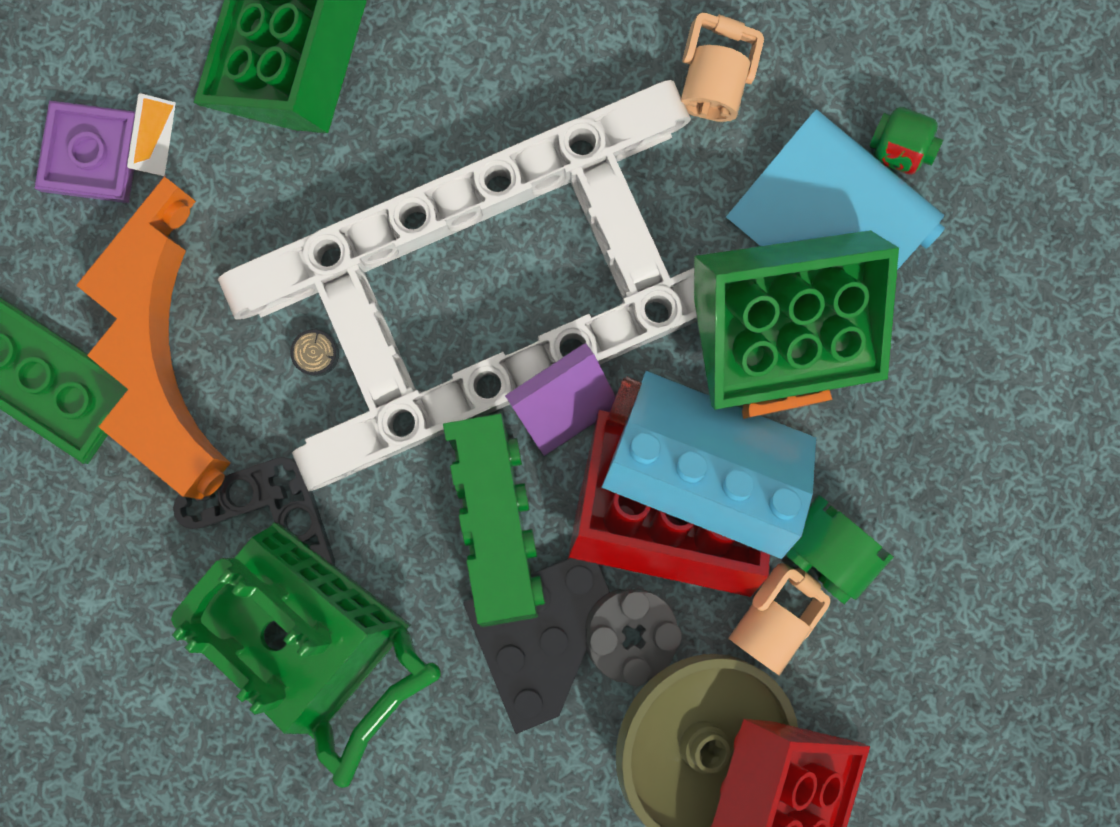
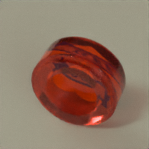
[608,376,642,426]

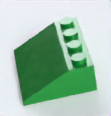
[193,0,367,133]
[694,230,899,410]

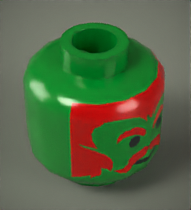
[869,107,943,175]

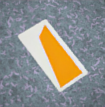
[127,93,176,176]

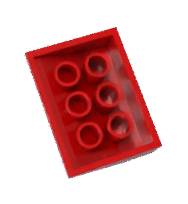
[568,410,770,597]
[710,719,870,827]

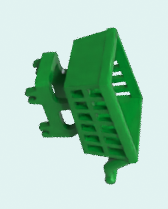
[171,522,441,788]

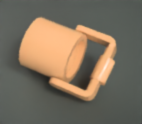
[681,13,764,122]
[728,563,830,675]

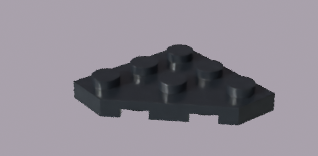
[463,558,609,734]

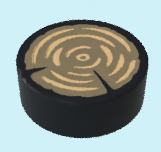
[290,329,339,377]

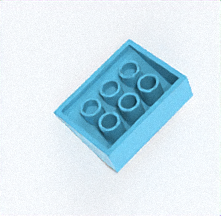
[601,371,816,559]

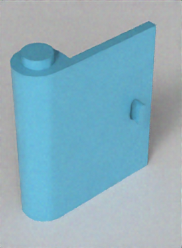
[726,109,945,270]

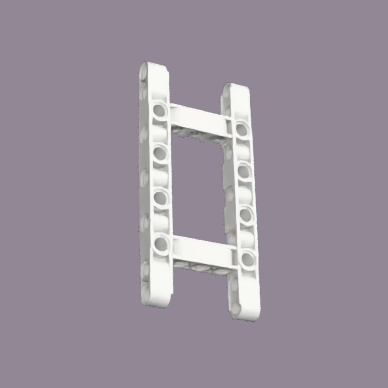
[218,80,697,492]

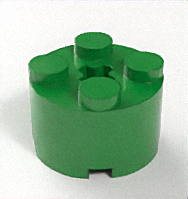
[786,494,894,605]

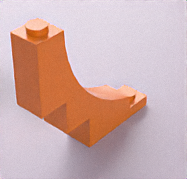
[76,176,231,500]

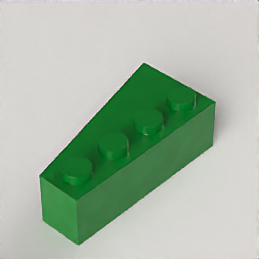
[443,413,545,627]

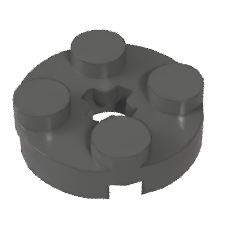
[585,588,682,686]

